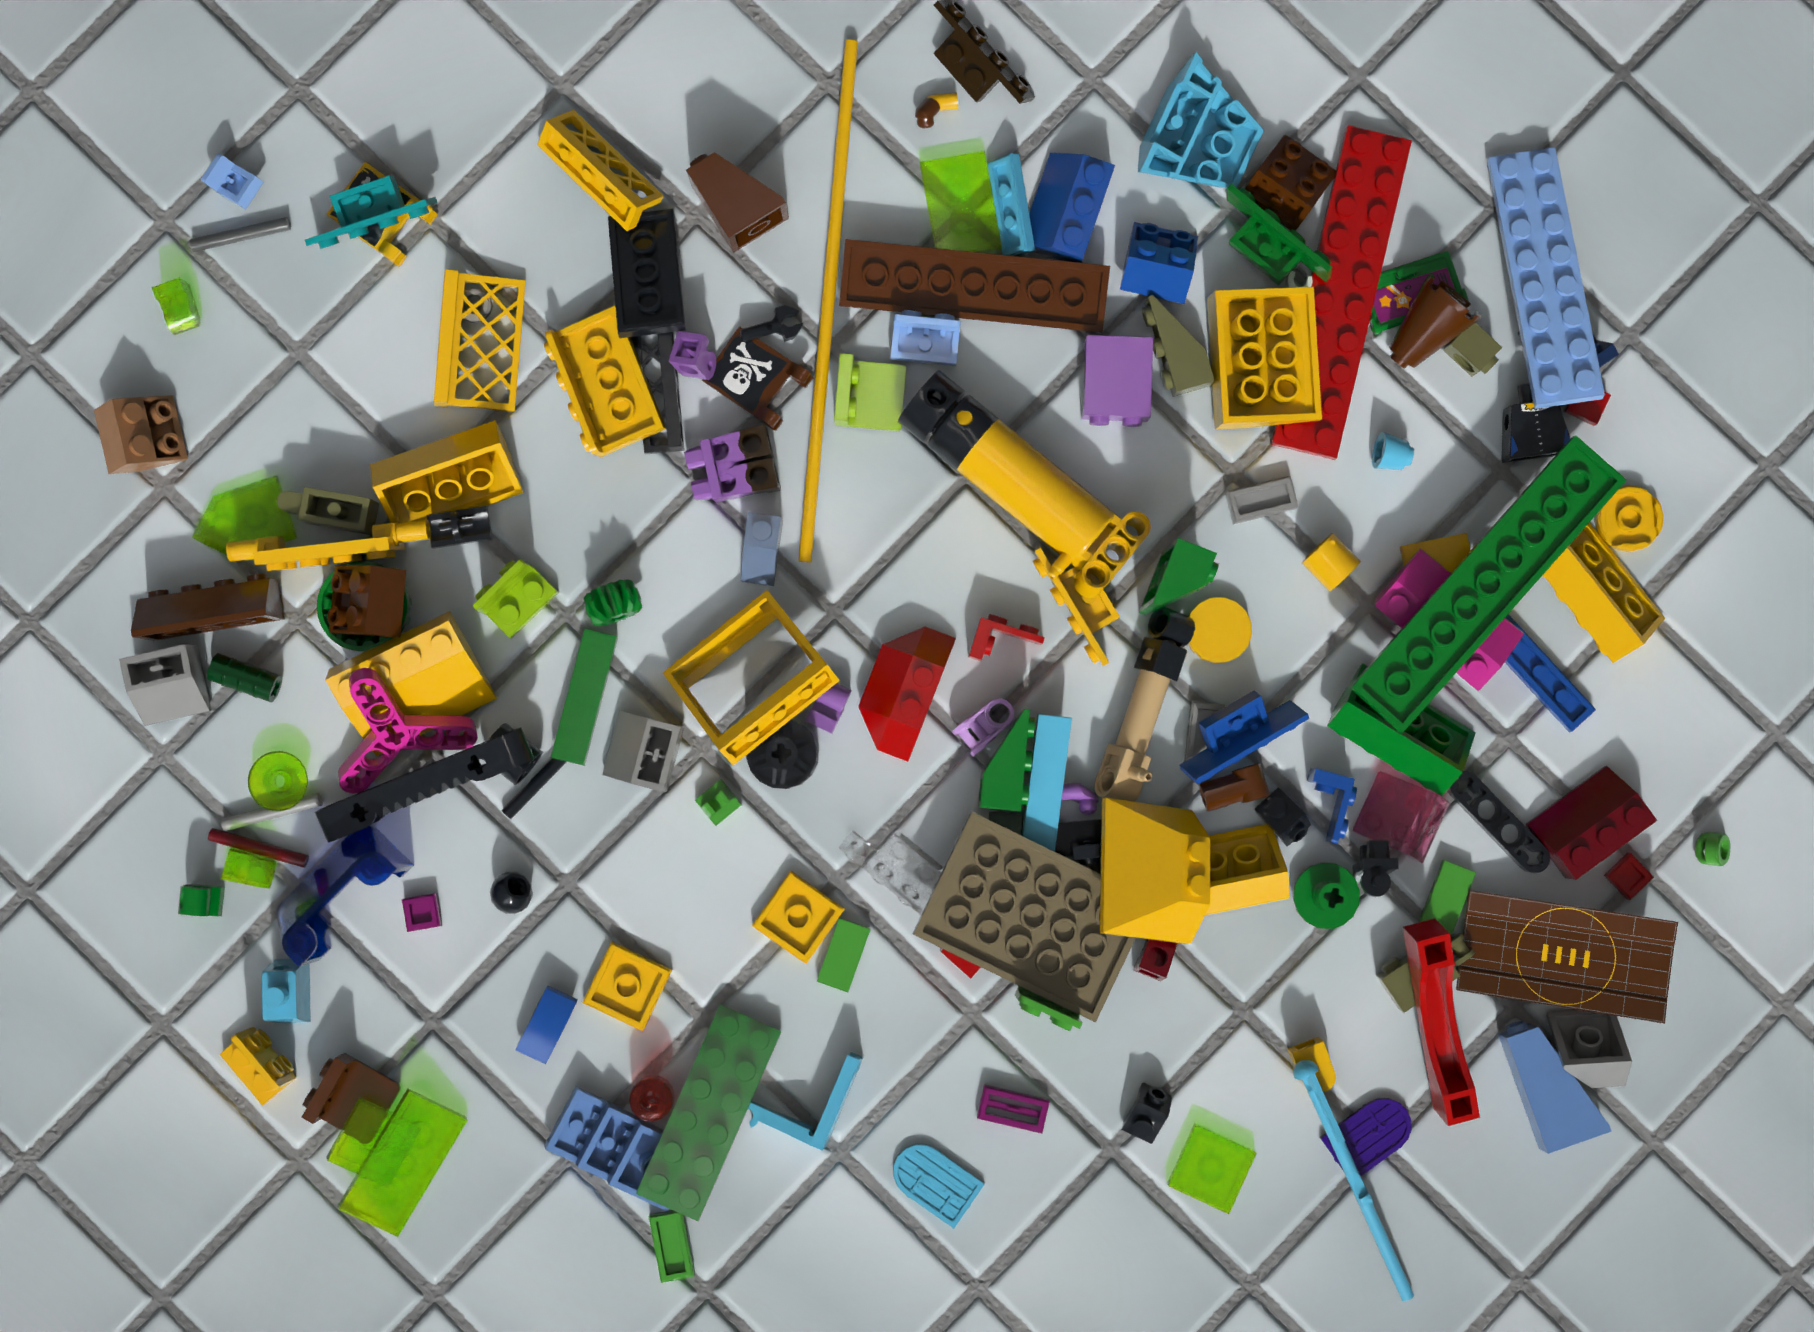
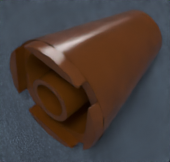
[1389,274,1481,368]

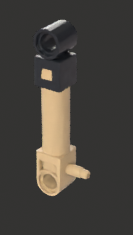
[1094,606,1195,802]

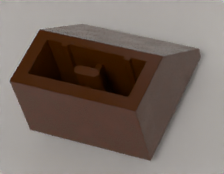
[328,565,406,638]

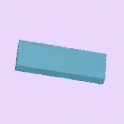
[987,153,1035,257]

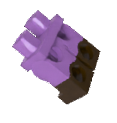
[684,424,781,503]

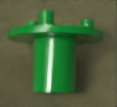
[1293,862,1360,929]

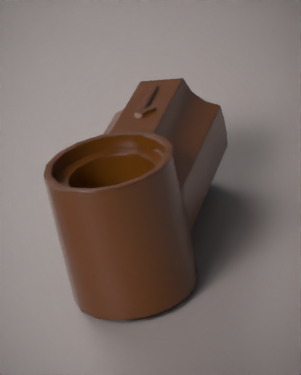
[1198,763,1270,811]

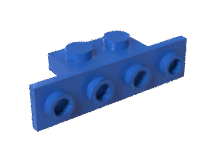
[1179,690,1309,784]

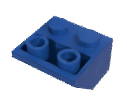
[1120,222,1198,304]

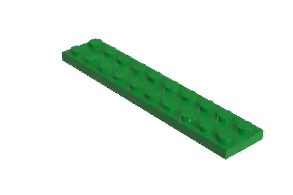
[1349,435,1627,733]

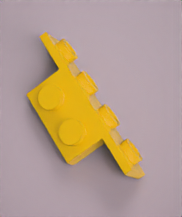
[1032,547,1120,666]

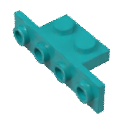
[305,175,438,249]

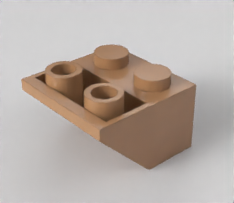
[94,395,188,474]

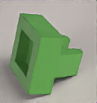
[695,779,742,826]

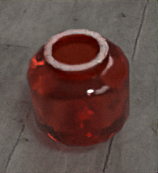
[629,1075,675,1122]

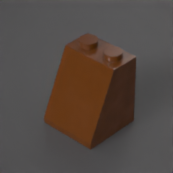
[686,152,789,253]

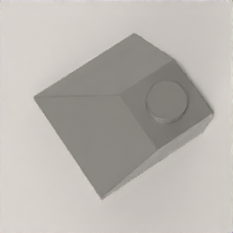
[1546,1010,1632,1088]

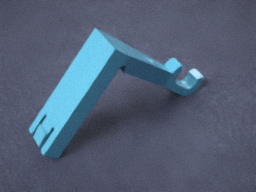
[748,1052,864,1150]

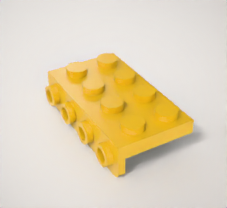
[544,306,666,457]

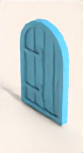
[893,1144,985,1229]

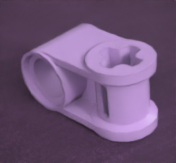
[952,698,1014,757]

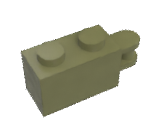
[277,487,379,535]
[1376,933,1475,1013]

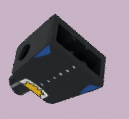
[1501,383,1571,463]

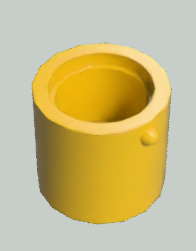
[1302,533,1361,591]

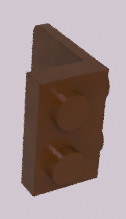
[301,1053,401,1143]

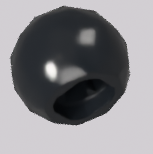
[490,872,533,914]

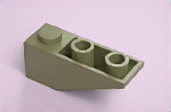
[1142,295,1215,397]

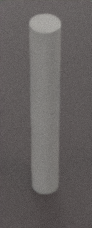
[221,793,323,831]

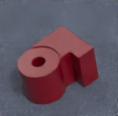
[1133,939,1177,982]

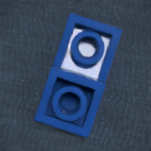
[515,985,578,1064]

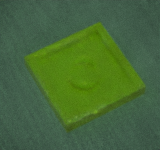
[326,1097,421,1187]
[1167,1123,1257,1214]

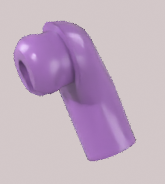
[1061,783,1099,815]

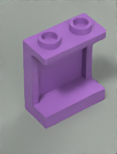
[1082,335,1153,427]

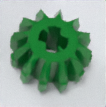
[584,579,642,626]

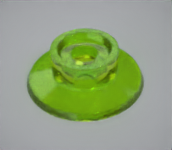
[248,751,308,811]

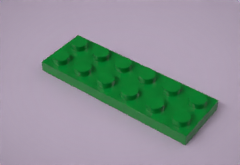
[636,1005,782,1221]

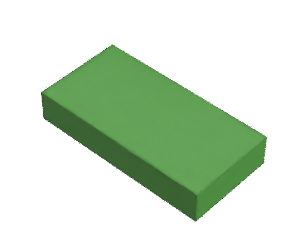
[1418,860,1476,935]
[817,918,871,993]
[648,1210,695,1283]

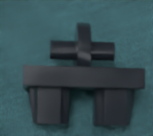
[426,506,492,549]
[1352,840,1399,897]

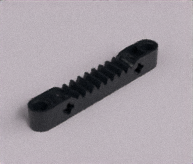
[314,727,535,843]

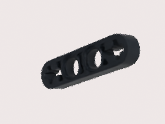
[1447,771,1550,873]

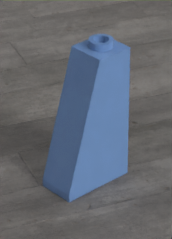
[1498,1021,1612,1154]

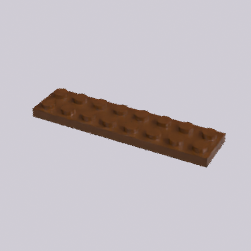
[839,239,1110,333]

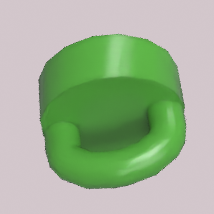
[1695,832,1730,866]

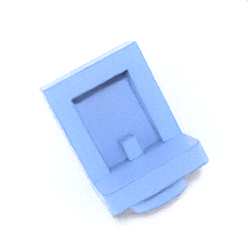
[201,154,263,209]

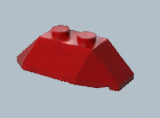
[858,626,956,762]

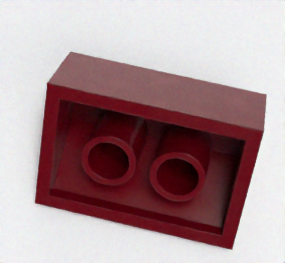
[1525,766,1658,880]

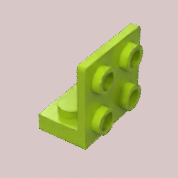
[834,353,906,431]
[473,559,559,639]

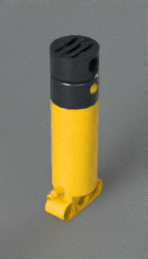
[898,370,1151,598]

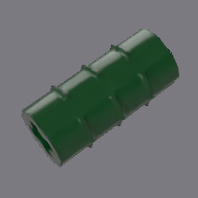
[207,653,282,703]

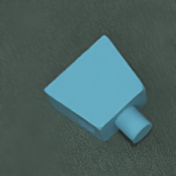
[262,958,311,1023]

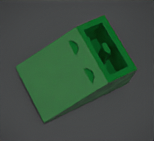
[978,709,1035,811]

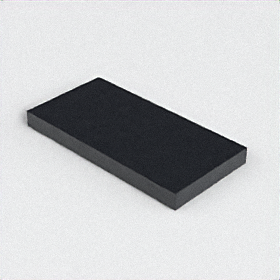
[608,209,686,338]

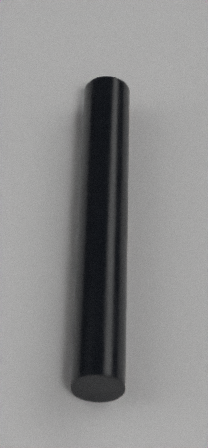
[502,758,566,819]

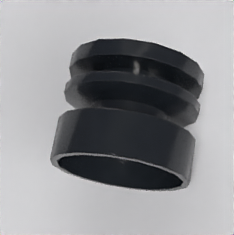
[746,719,819,789]

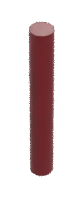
[208,828,309,868]

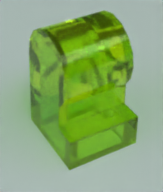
[152,277,201,335]
[221,848,278,889]

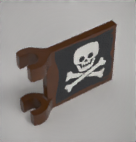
[702,326,813,432]

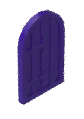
[1319,1098,1412,1176]

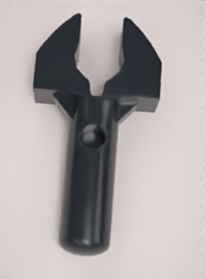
[740,305,803,342]

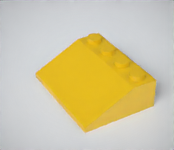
[1207,287,1322,430]
[325,611,497,757]

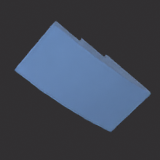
[544,1086,669,1211]

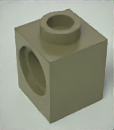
[1443,323,1502,377]

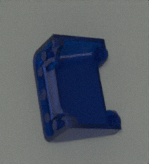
[276,826,414,967]

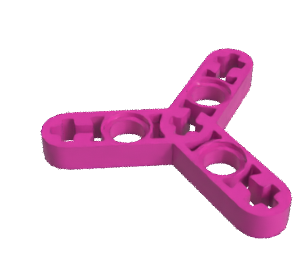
[338,668,478,794]

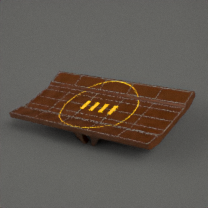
[1456,890,1678,1024]

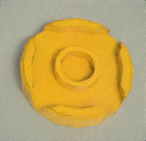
[1594,485,1664,552]
[1188,597,1252,663]

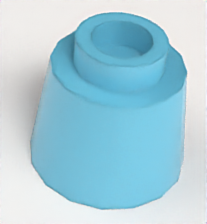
[1372,432,1414,470]

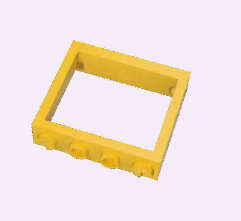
[663,590,840,765]

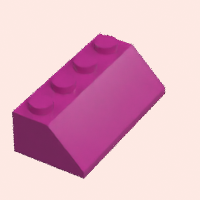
[1374,548,1524,691]

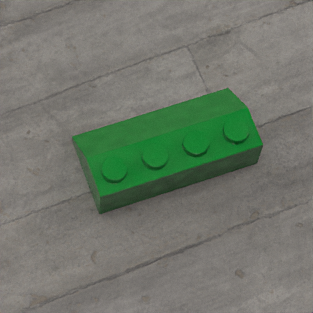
[1139,538,1219,615]
[1327,663,1476,797]

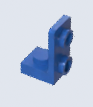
[1307,768,1357,844]

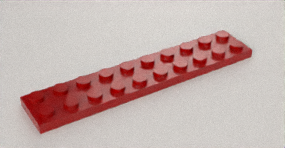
[1271,125,1412,460]

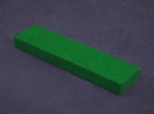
[551,629,618,766]

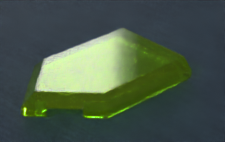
[192,475,297,555]

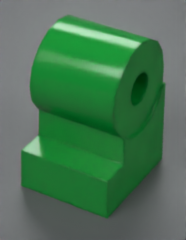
[178,884,225,917]

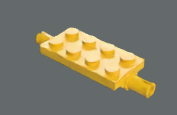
[226,520,431,571]

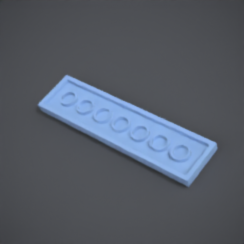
[1487,147,1605,409]

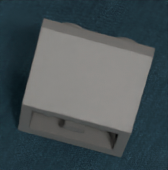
[119,644,212,726]
[602,710,684,792]

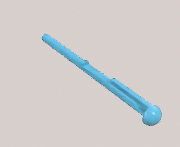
[1293,1060,1414,1301]

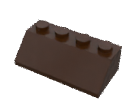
[131,574,285,641]

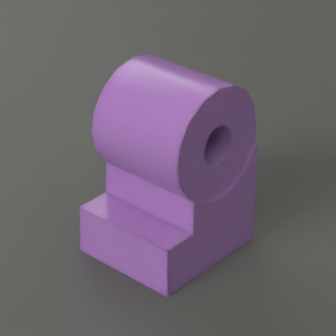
[669,331,716,380]
[805,683,852,734]

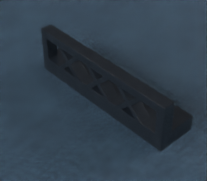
[633,332,685,454]

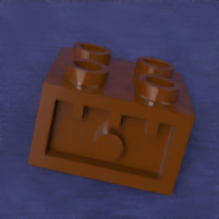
[1245,135,1336,231]

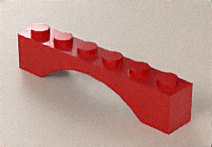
[1402,918,1480,1126]

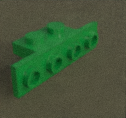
[1227,183,1332,286]

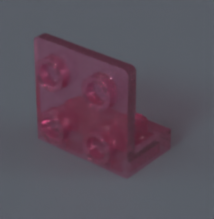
[1353,771,1450,863]

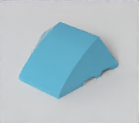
[1138,52,1264,189]

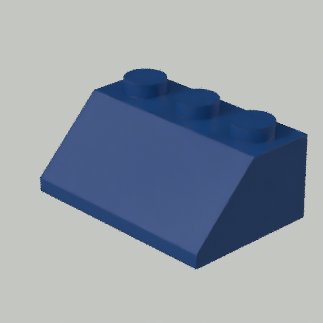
[1029,153,1115,263]

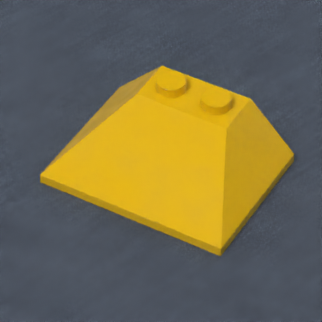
[1100,797,1210,944]

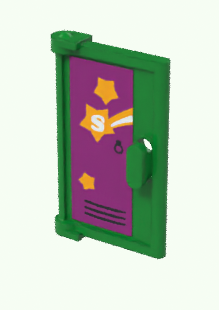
[1369,250,1469,335]

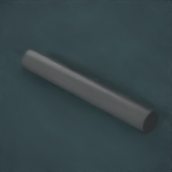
[190,217,291,252]

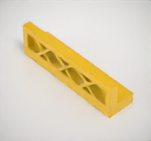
[537,110,664,231]

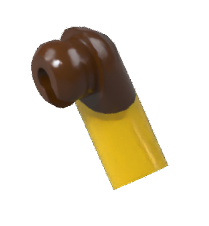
[915,93,958,128]

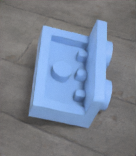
[890,310,961,366]

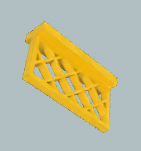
[434,269,526,412]

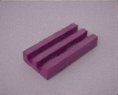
[977,1084,1050,1134]

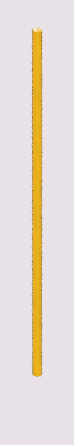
[798,39,858,563]

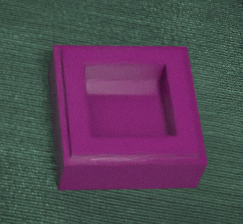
[402,893,442,932]

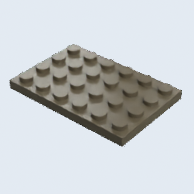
[912,811,1136,1022]

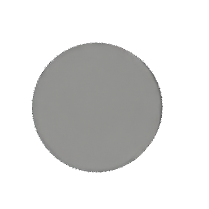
[462,288,492,323]

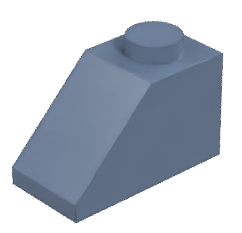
[741,512,783,586]

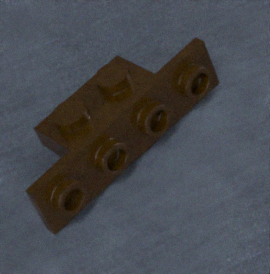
[933,0,1035,104]

